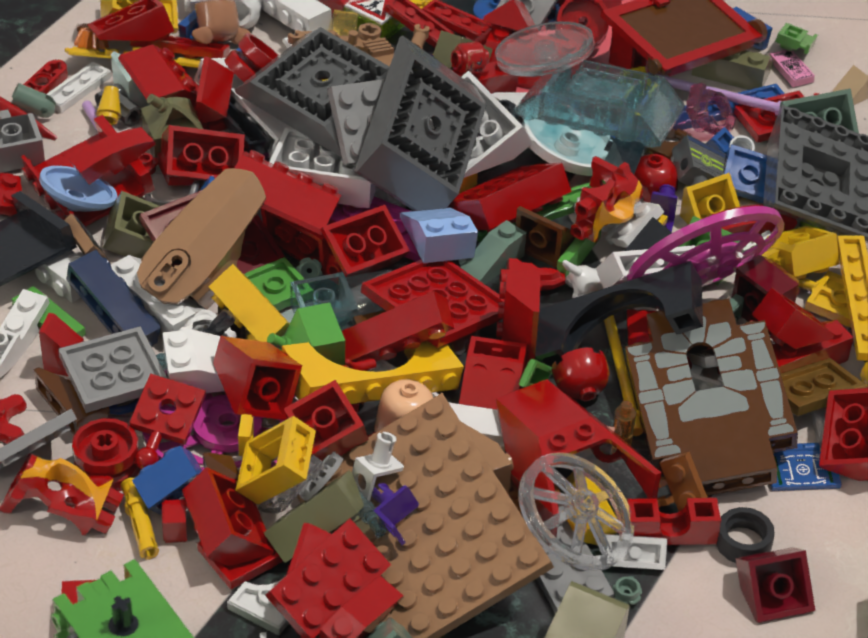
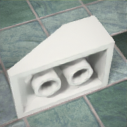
[163,329,225,393]

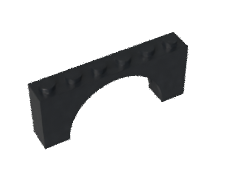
[535,261,703,367]

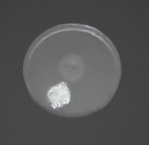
[495,21,595,77]

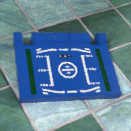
[770,443,842,491]

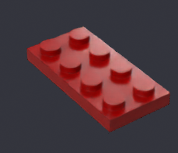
[265,518,391,638]

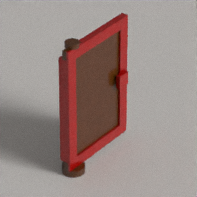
[600,0,767,77]

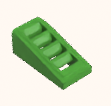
[519,359,552,387]

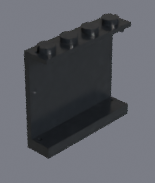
[0,191,77,287]

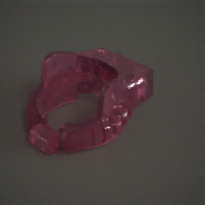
[685,82,736,135]

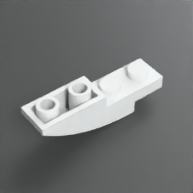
[0,289,50,378]

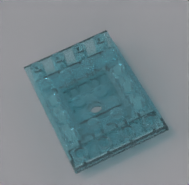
[513,56,685,147]

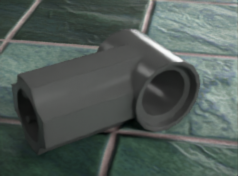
[95,83,142,126]

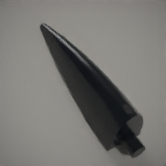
[222,101,271,160]

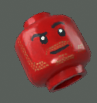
[451,42,490,75]

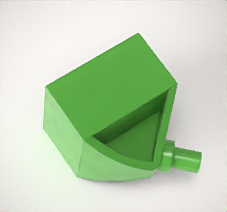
[267,302,345,365]

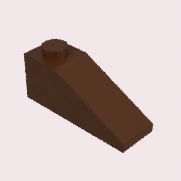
[33,367,110,435]

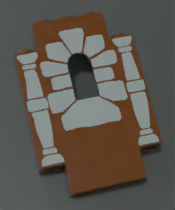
[625,299,798,496]

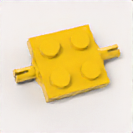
[799,271,851,327]

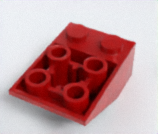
[459,336,527,410]

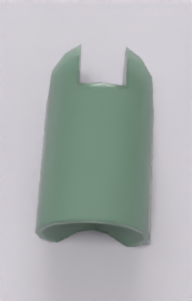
[11,83,56,118]

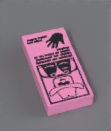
[770,50,815,87]

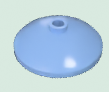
[39,166,117,212]

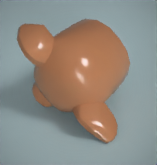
[191,0,251,44]

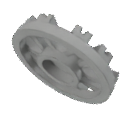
[298,452,343,501]

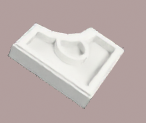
[227,577,289,635]

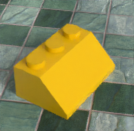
[208,264,290,342]

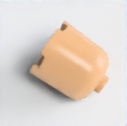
[374,380,433,432]

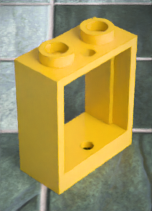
[236,416,316,505]

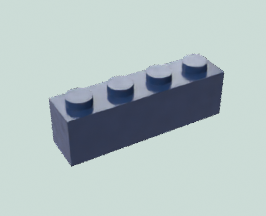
[66,250,161,346]

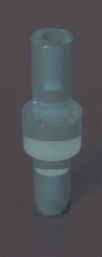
[357,488,387,537]

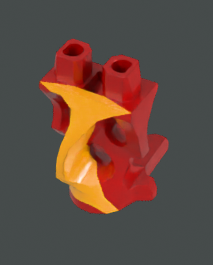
[570,156,643,242]
[0,453,124,536]

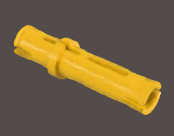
[121,478,159,559]

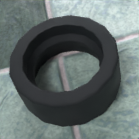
[716,507,775,563]

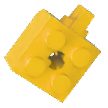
[762,226,840,279]

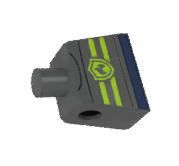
[672,134,726,186]

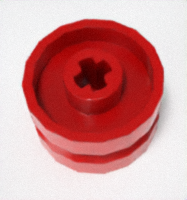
[555,0,609,53]
[225,33,279,82]
[72,418,140,492]

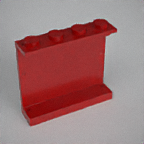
[21,115,155,227]

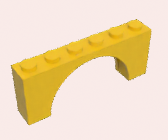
[281,340,464,404]

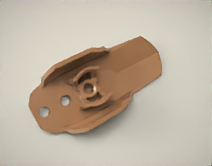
[137,168,266,309]

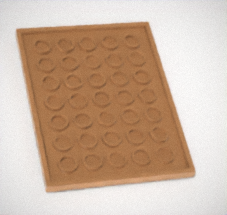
[292,393,554,638]

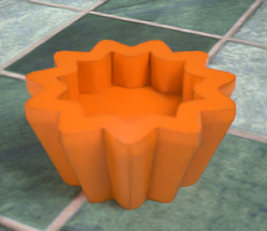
[74,28,109,50]

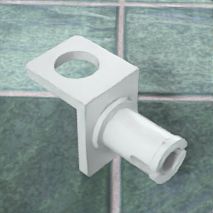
[352,432,404,502]

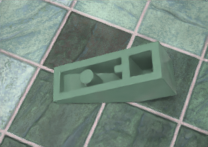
[460,220,526,285]

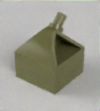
[141,94,203,158]

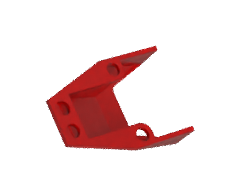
[496,379,661,543]

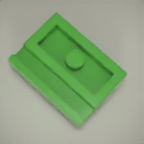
[775,23,818,54]

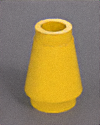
[96,86,121,125]

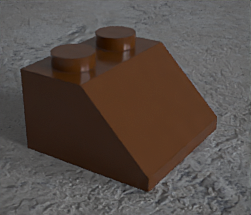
[516,206,576,268]

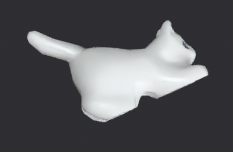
[562,260,604,298]

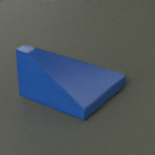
[705,127,734,158]

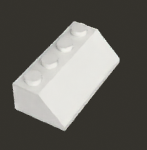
[111,255,206,339]

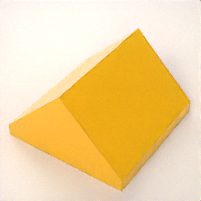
[680,173,740,225]

